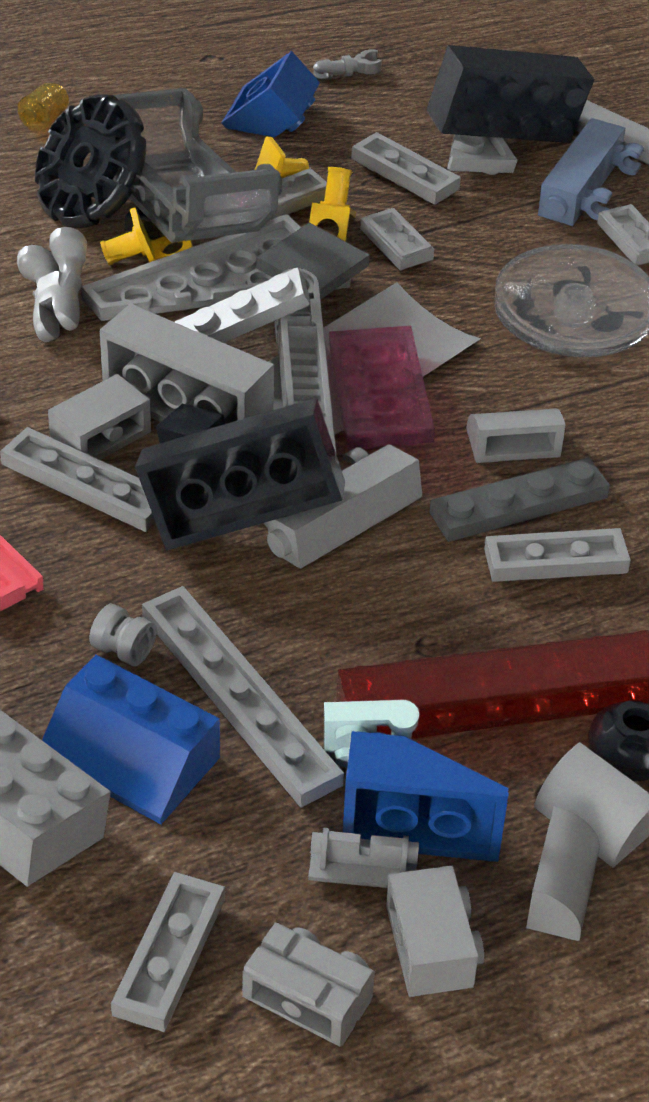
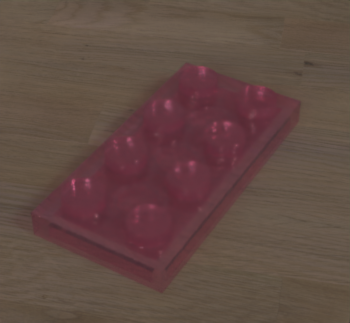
[329,326,435,449]

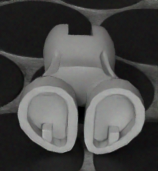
[17,227,87,342]

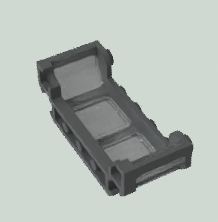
[113,88,282,243]

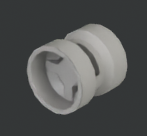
[89,603,157,666]

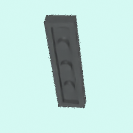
[429,457,610,542]

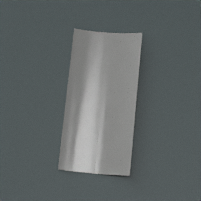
[268,282,481,435]

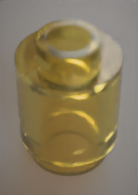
[17,83,69,131]

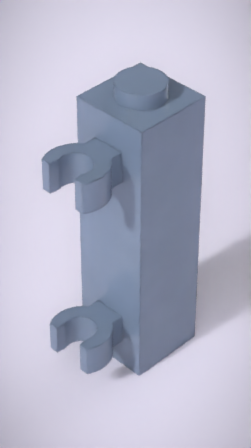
[538,118,644,226]

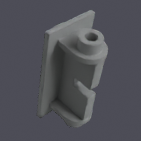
[308,828,419,888]

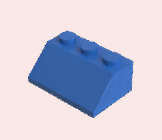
[42,655,220,825]

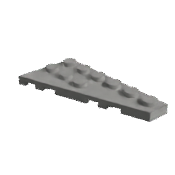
[81,214,351,321]

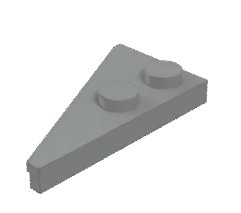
[447,135,517,175]

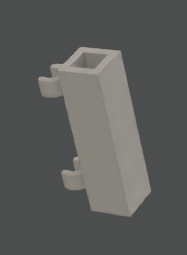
[264,444,423,569]

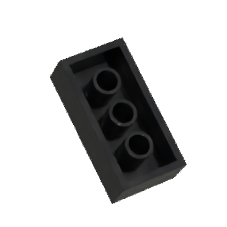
[426,45,595,143]
[135,397,345,551]

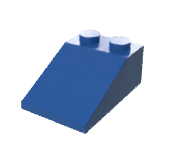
[343,731,509,862]

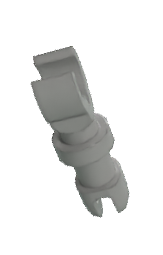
[313,49,382,80]

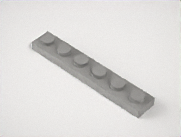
[142,586,344,808]

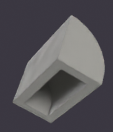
[466,408,566,463]
[534,742,649,868]
[526,806,600,941]

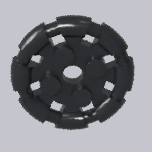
[35,94,146,228]

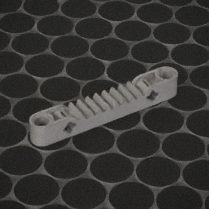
[274,268,336,452]

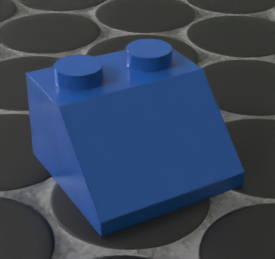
[222,51,320,137]

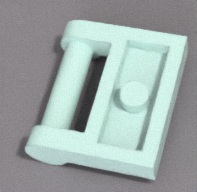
[324,700,419,768]

